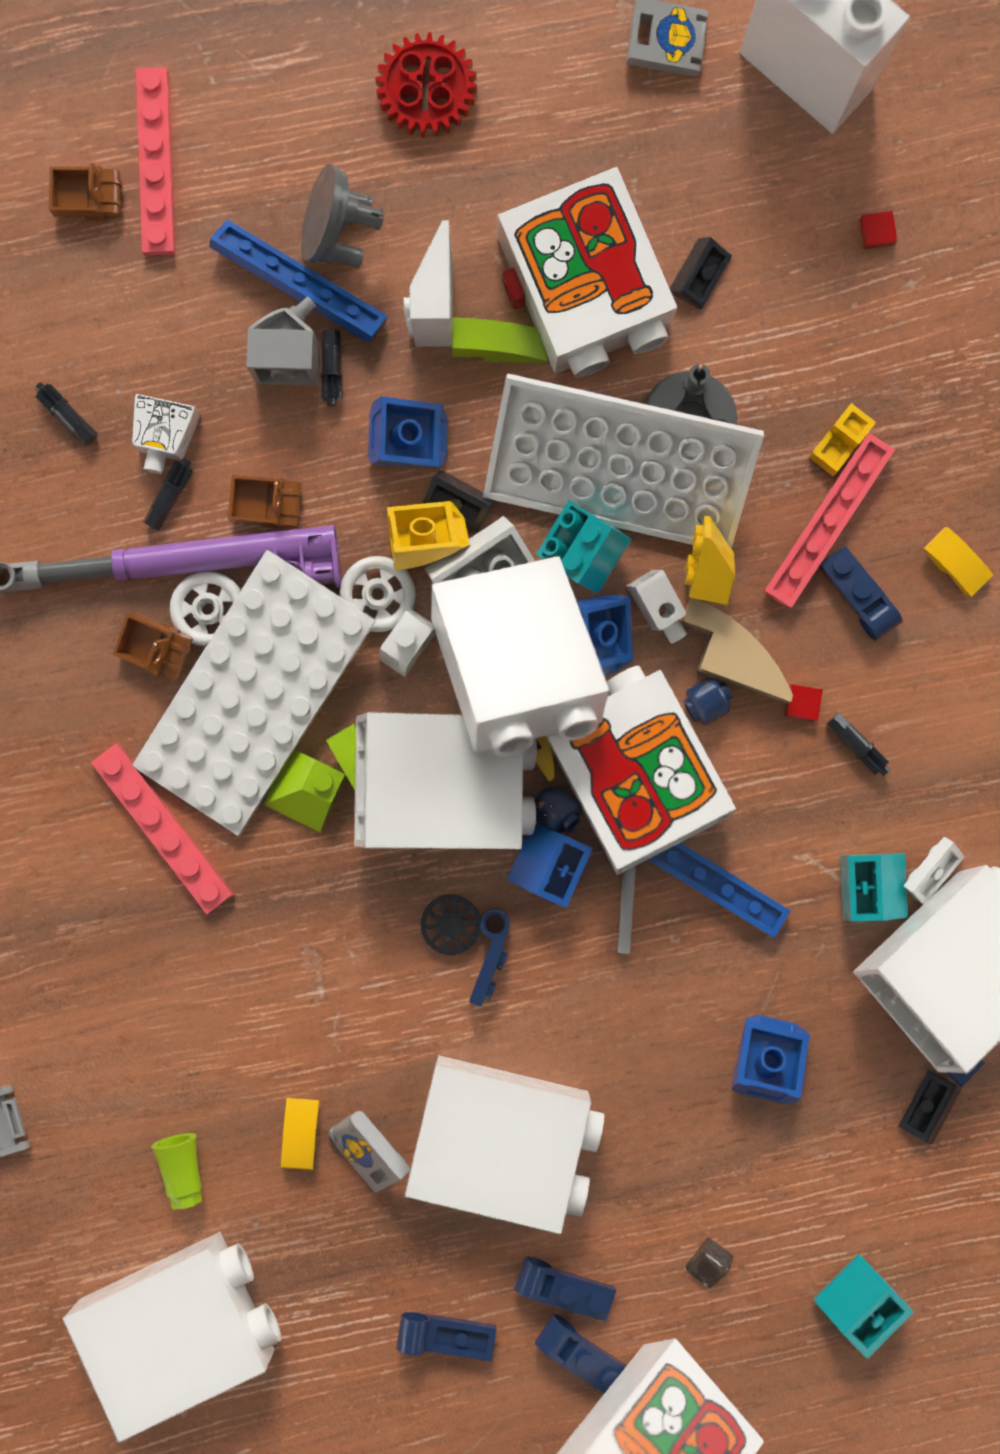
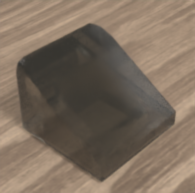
[685,1237,733,1289]

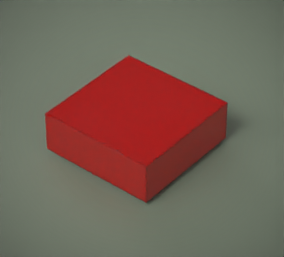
[860,211,898,249]
[502,267,525,310]
[785,684,823,721]

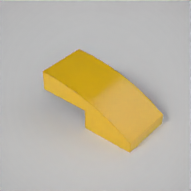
[808,403,876,476]
[923,527,993,597]
[536,736,554,782]
[281,1098,320,1170]

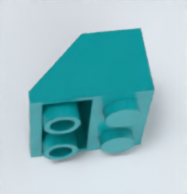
[535,500,632,593]
[840,853,908,922]
[813,1253,914,1359]

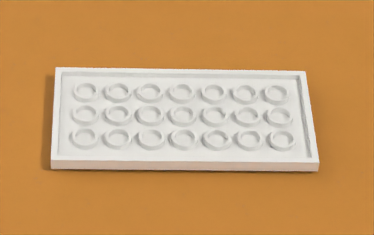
[483,374,764,548]
[132,550,377,836]

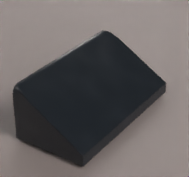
[669,237,732,309]
[422,470,495,532]
[898,1070,962,1145]

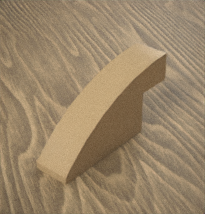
[681,598,793,704]

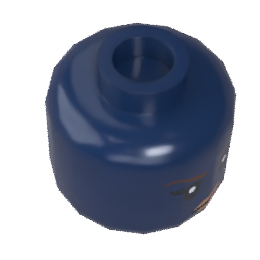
[683,677,733,725]
[534,786,581,833]

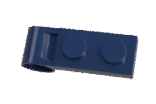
[819,546,903,641]
[469,908,510,1007]
[514,1256,617,1322]
[396,1312,496,1361]
[534,1314,627,1394]

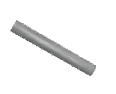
[617,866,636,954]

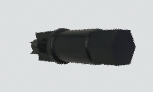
[320,329,342,407]
[35,382,98,447]
[143,458,193,531]
[826,712,890,776]

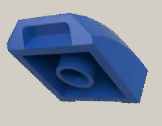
[367,396,448,468]
[576,594,633,676]
[731,1015,810,1104]

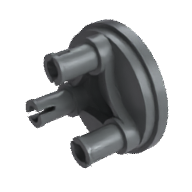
[301,164,385,269]
[645,364,737,425]

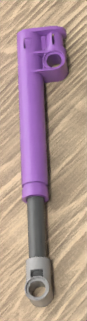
[0,525,342,595]

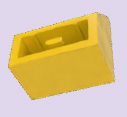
[684,515,735,605]

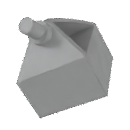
[246,296,320,386]

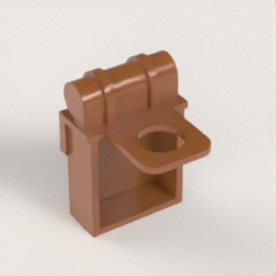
[49,163,122,220]
[228,475,302,529]
[113,612,193,680]

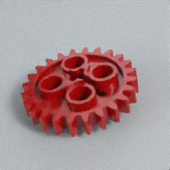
[375,32,477,138]

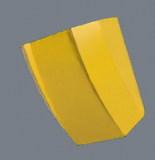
[387,501,470,571]

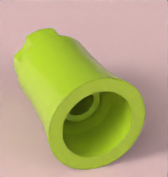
[151,1133,203,1210]

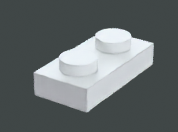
[903,837,965,905]

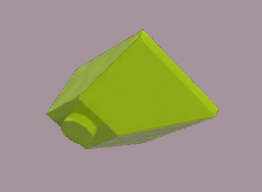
[263,749,347,832]

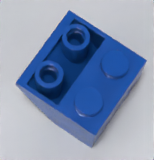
[507,823,593,908]

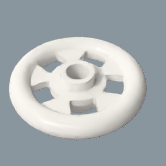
[340,556,416,632]
[170,571,241,647]

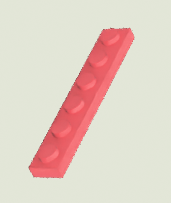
[136,67,176,257]
[763,433,895,609]
[91,743,234,914]

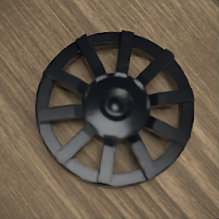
[421,894,481,955]

